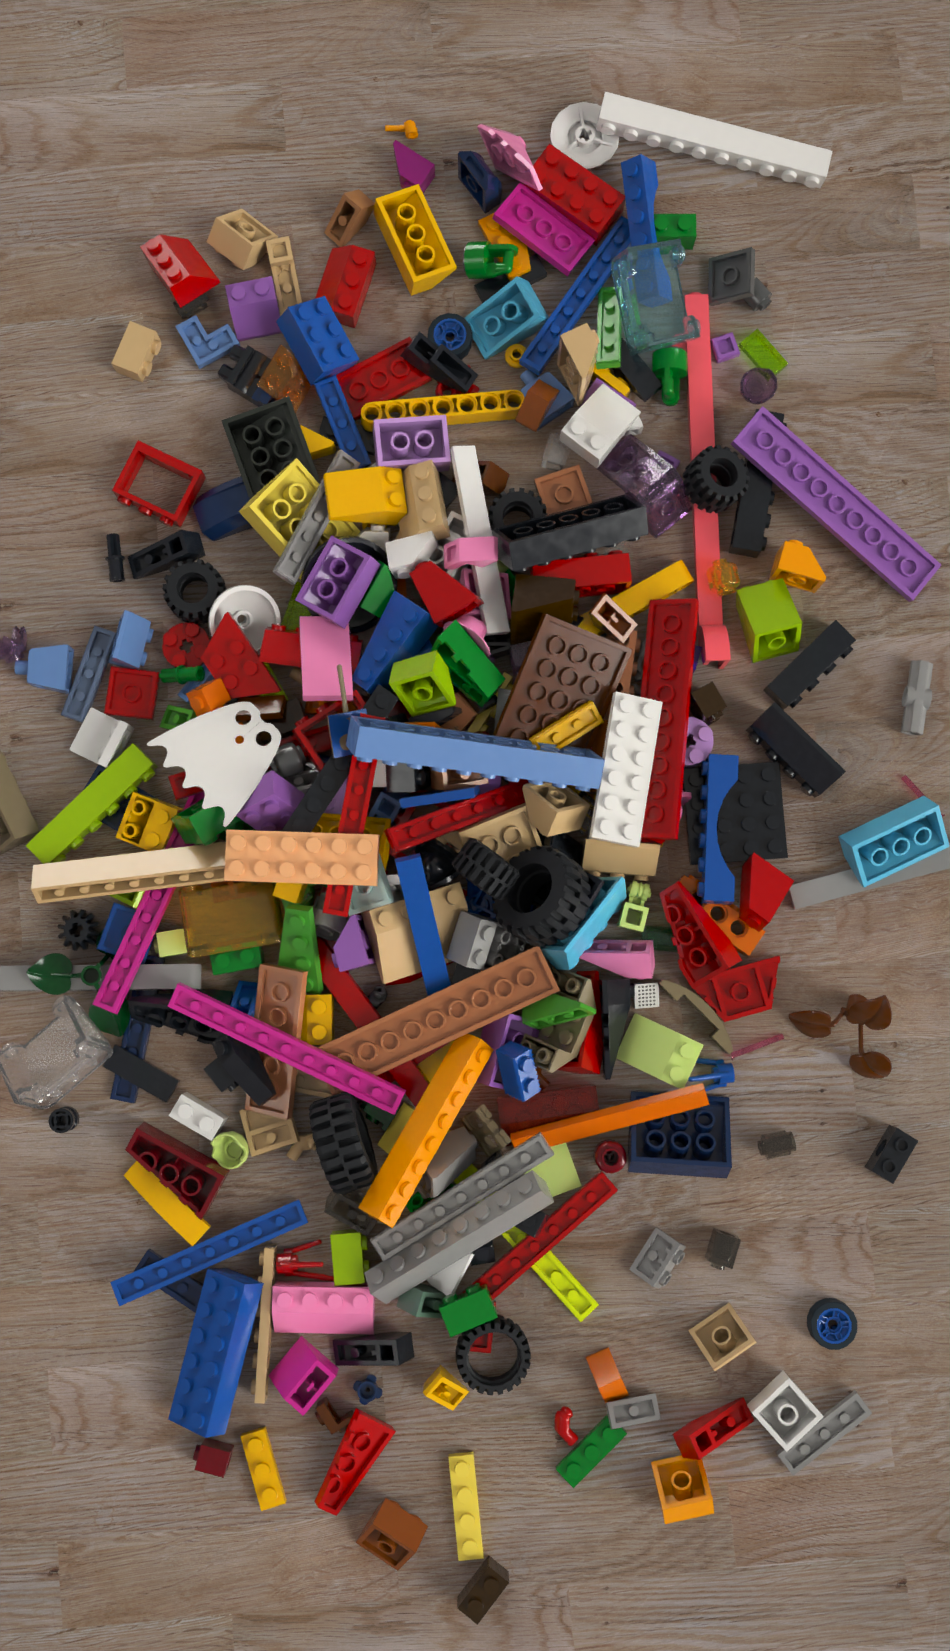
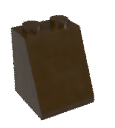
[510,574,580,644]

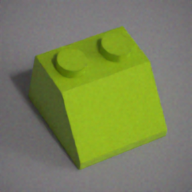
[389,650,456,717]

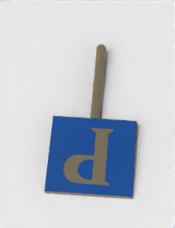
[327,664,367,758]

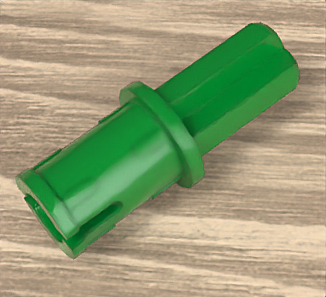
[159,665,205,684]

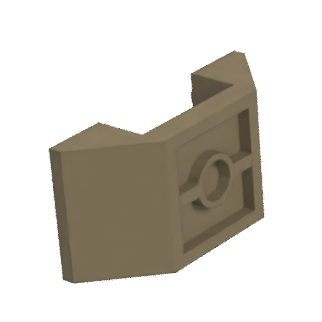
[520,966,596,1073]

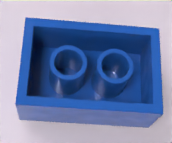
[276,296,360,385]

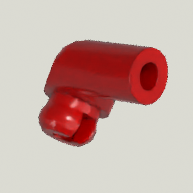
[554,1406,579,1446]

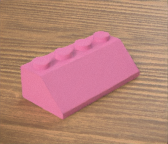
[272,1281,375,1335]

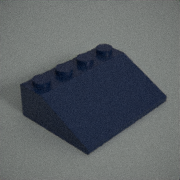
[628,1091,732,1179]

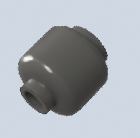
[270,742,307,779]

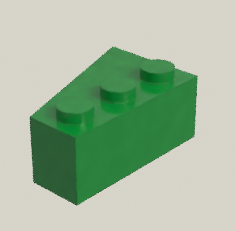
[430,619,505,707]

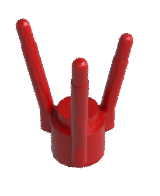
[276,1239,334,1281]

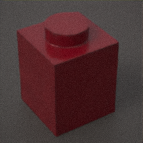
[193,1438,234,1478]

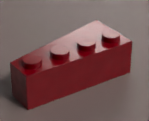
[125,1122,230,1220]

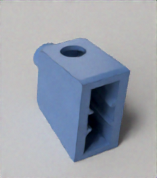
[520,369,575,431]
[15,644,74,694]

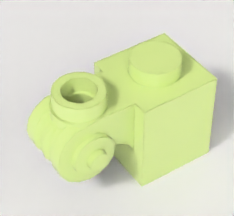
[617,880,651,933]

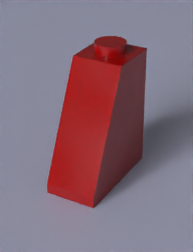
[409,561,484,628]
[739,852,794,932]

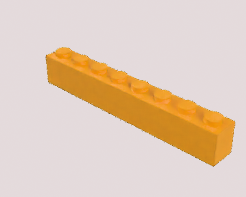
[358,1034,494,1228]

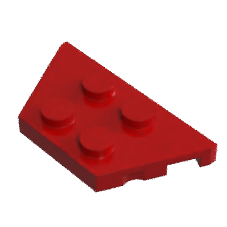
[201,612,282,699]
[688,955,780,1022]

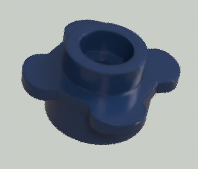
[353,1374,383,1405]

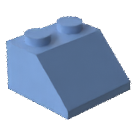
[108,610,154,669]

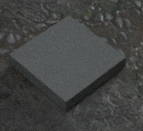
[708,247,755,306]

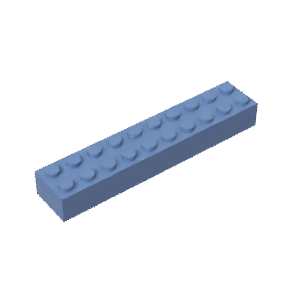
[346,716,605,791]

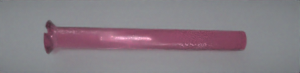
[901,775,945,817]
[730,1033,784,1061]

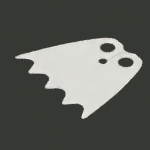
[147,702,281,827]

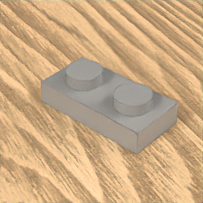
[605,1393,661,1429]

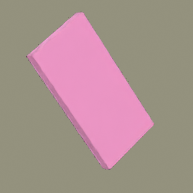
[299,616,353,701]

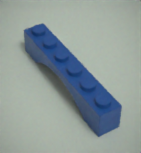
[621,154,673,308]
[697,754,739,905]

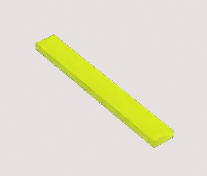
[454,1164,599,1322]

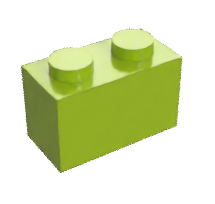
[330,1229,370,1286]

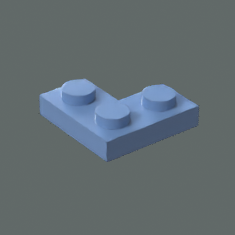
[176,315,241,369]

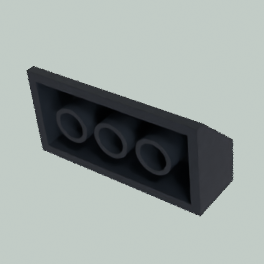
[746,702,846,798]

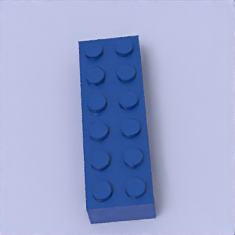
[168,1268,264,1438]

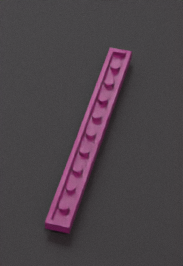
[93,792,205,1015]
[168,982,406,1115]

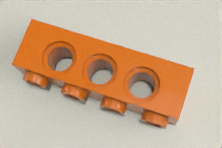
[678,875,766,956]

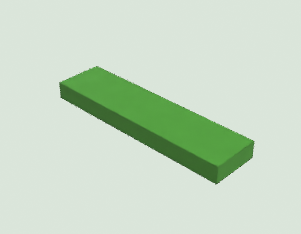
[596,286,623,369]

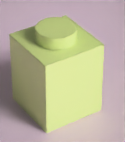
[153,928,193,958]

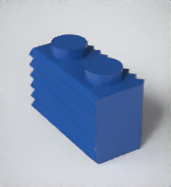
[496,1041,541,1102]

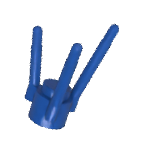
[688,1058,735,1091]

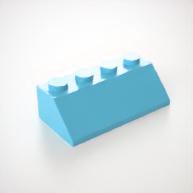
[838,796,950,887]
[540,876,627,970]

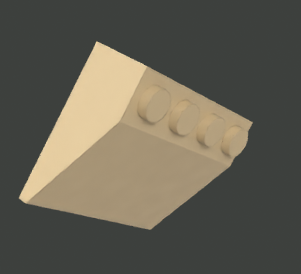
[361,882,468,984]

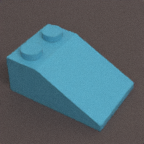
[465,276,549,360]

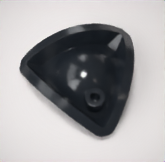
[410,839,460,891]

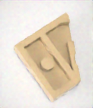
[239,1109,300,1157]

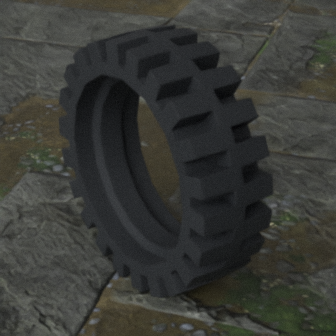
[455,1315,531,1395]

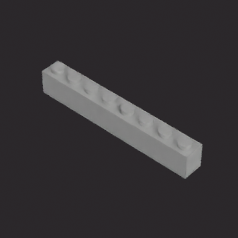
[364,1170,554,1304]

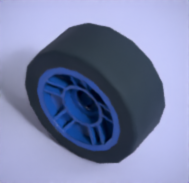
[428,313,472,360]
[807,1298,857,1350]

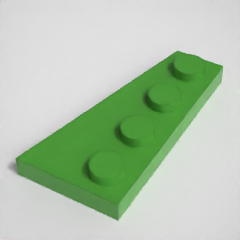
[278,903,323,995]

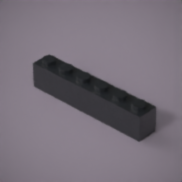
[729,409,787,558]

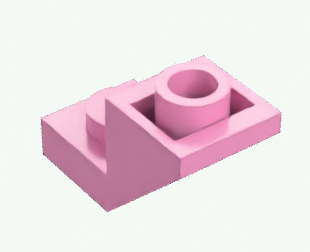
[444,536,499,570]

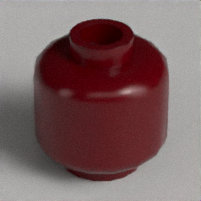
[593,1139,627,1174]

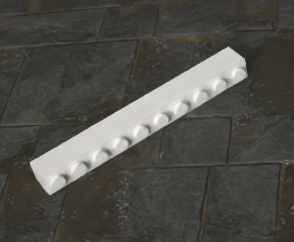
[596,92,832,188]

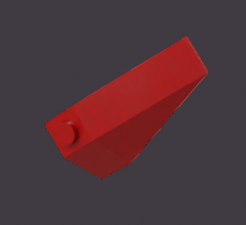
[659,881,742,989]
[557,970,603,1074]

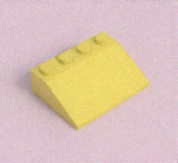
[239,458,361,580]

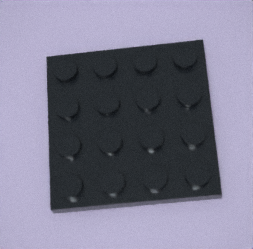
[683,762,788,865]

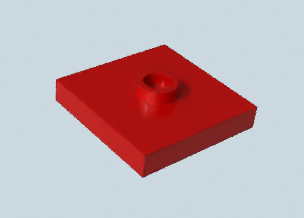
[104,666,160,721]

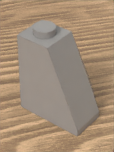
[416,1126,478,1199]

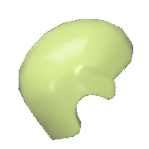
[210,1131,249,1170]

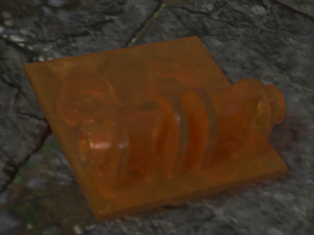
[257,344,312,413]

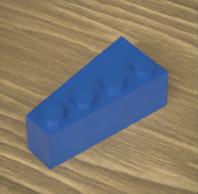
[352,590,438,695]

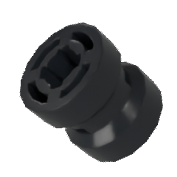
[48,1106,79,1133]

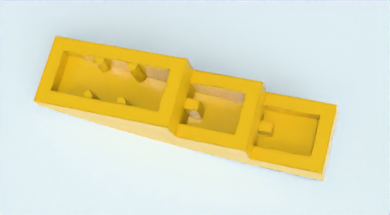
[124,1161,211,1246]

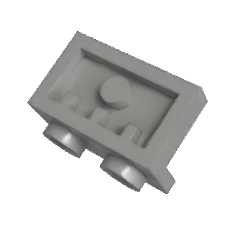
[629,1227,686,1289]

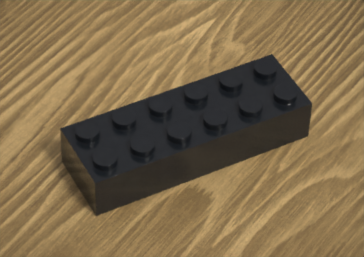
[492,494,649,572]

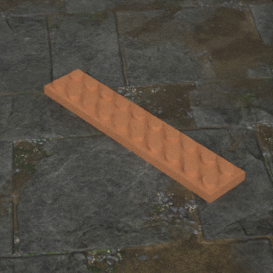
[317,946,560,1095]

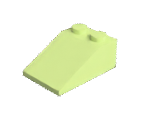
[616,1013,704,1089]

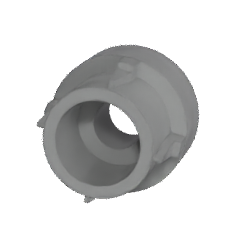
[311,893,350,941]

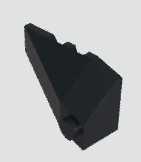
[599,979,635,1080]
[128,988,233,1044]

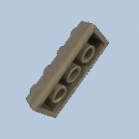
[0,750,40,855]

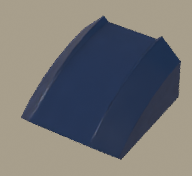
[458,151,502,214]
[193,476,253,541]

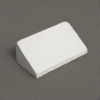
[427,1252,474,1295]

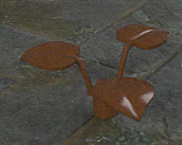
[789,994,892,1079]

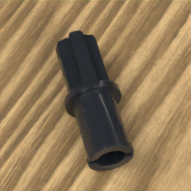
[105,533,125,582]

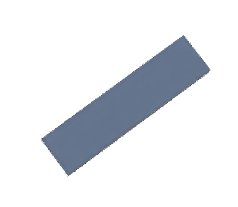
[61,625,116,723]

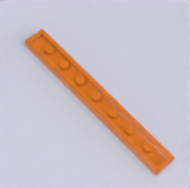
[510,1083,709,1148]

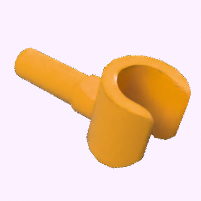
[385,120,418,139]

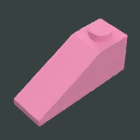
[579,940,655,980]

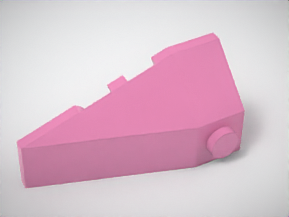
[477,124,543,191]

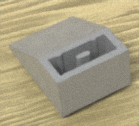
[446,911,526,970]

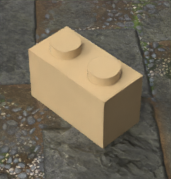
[111,321,161,383]

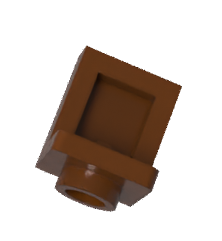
[315,1397,354,1435]

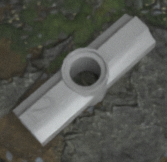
[901,660,933,736]

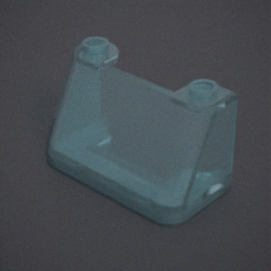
[611,238,701,355]

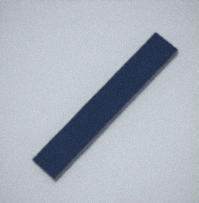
[110,955,165,1103]

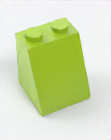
[736,578,802,663]

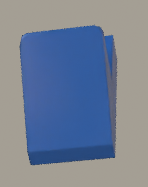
[230,980,258,1017]

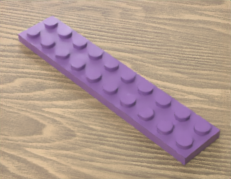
[731,406,941,602]

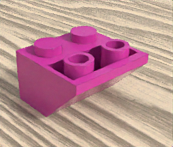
[268,1336,339,1416]

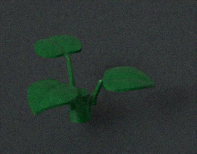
[26,929,130,1037]

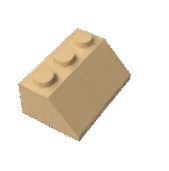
[557,323,599,406]
[399,459,451,540]
[581,839,660,881]

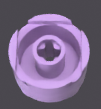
[684,717,713,768]

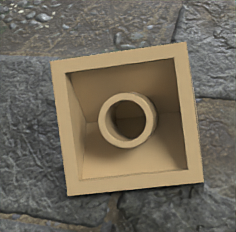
[688,1303,757,1371]

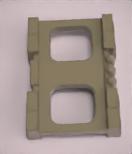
[460,1104,512,1156]

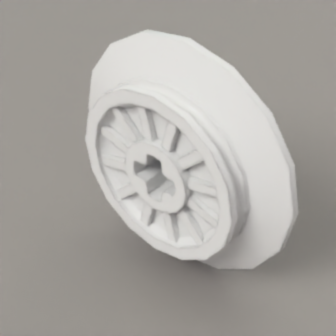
[550,102,620,169]

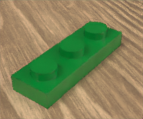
[555,1414,627,1488]

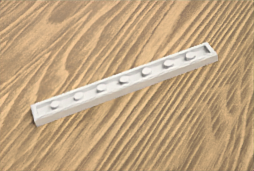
[450,445,510,636]

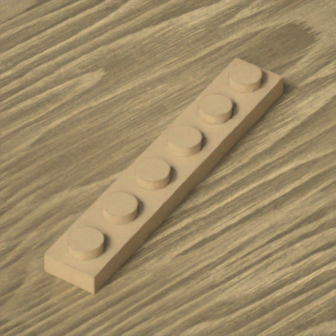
[251,1244,277,1404]

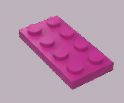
[492,182,595,277]

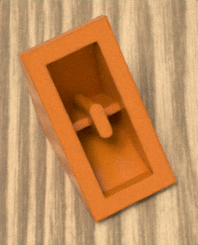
[586,1347,629,1403]

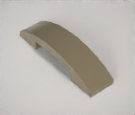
[658,980,733,1055]

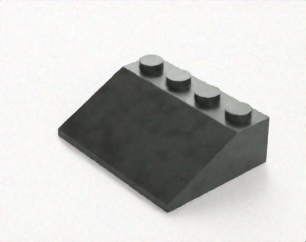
[221,396,321,499]

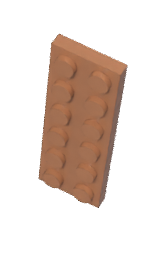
[245,963,308,1120]

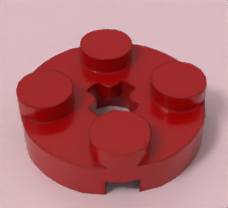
[162,622,210,668]

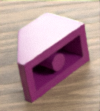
[393,140,435,193]

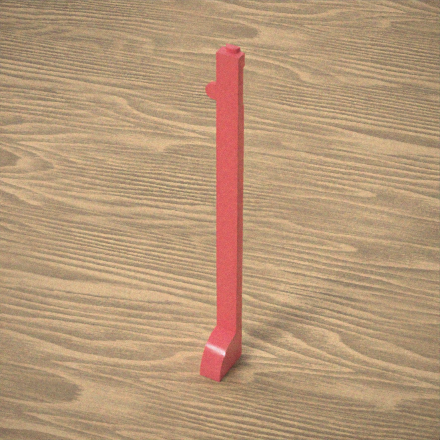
[671,292,731,669]

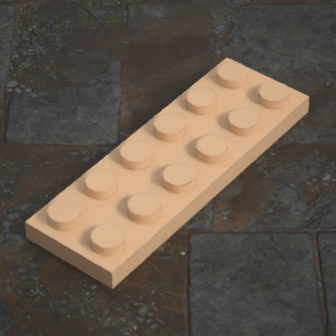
[224,830,380,886]

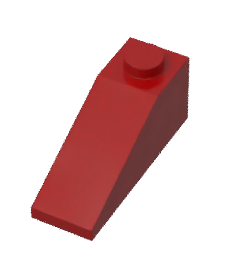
[672,1397,754,1460]

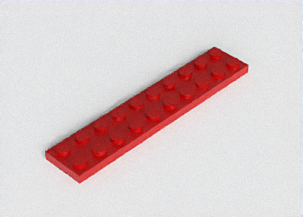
[641,598,699,840]

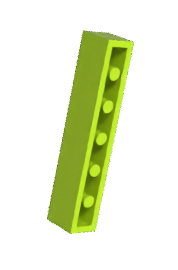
[25,743,158,864]

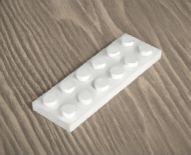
[589,691,663,848]

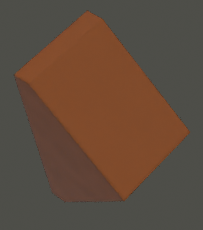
[515,379,560,432]
[589,593,638,643]

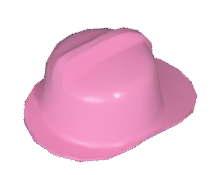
[443,615,490,657]

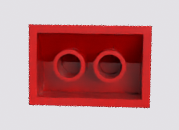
[140,234,220,308]
[315,245,377,328]

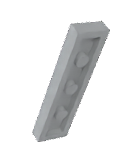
[776,1390,872,1476]

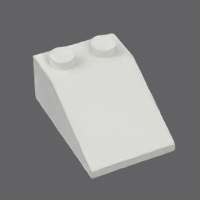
[559,383,641,468]

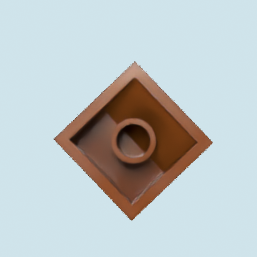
[356,1498,428,1571]

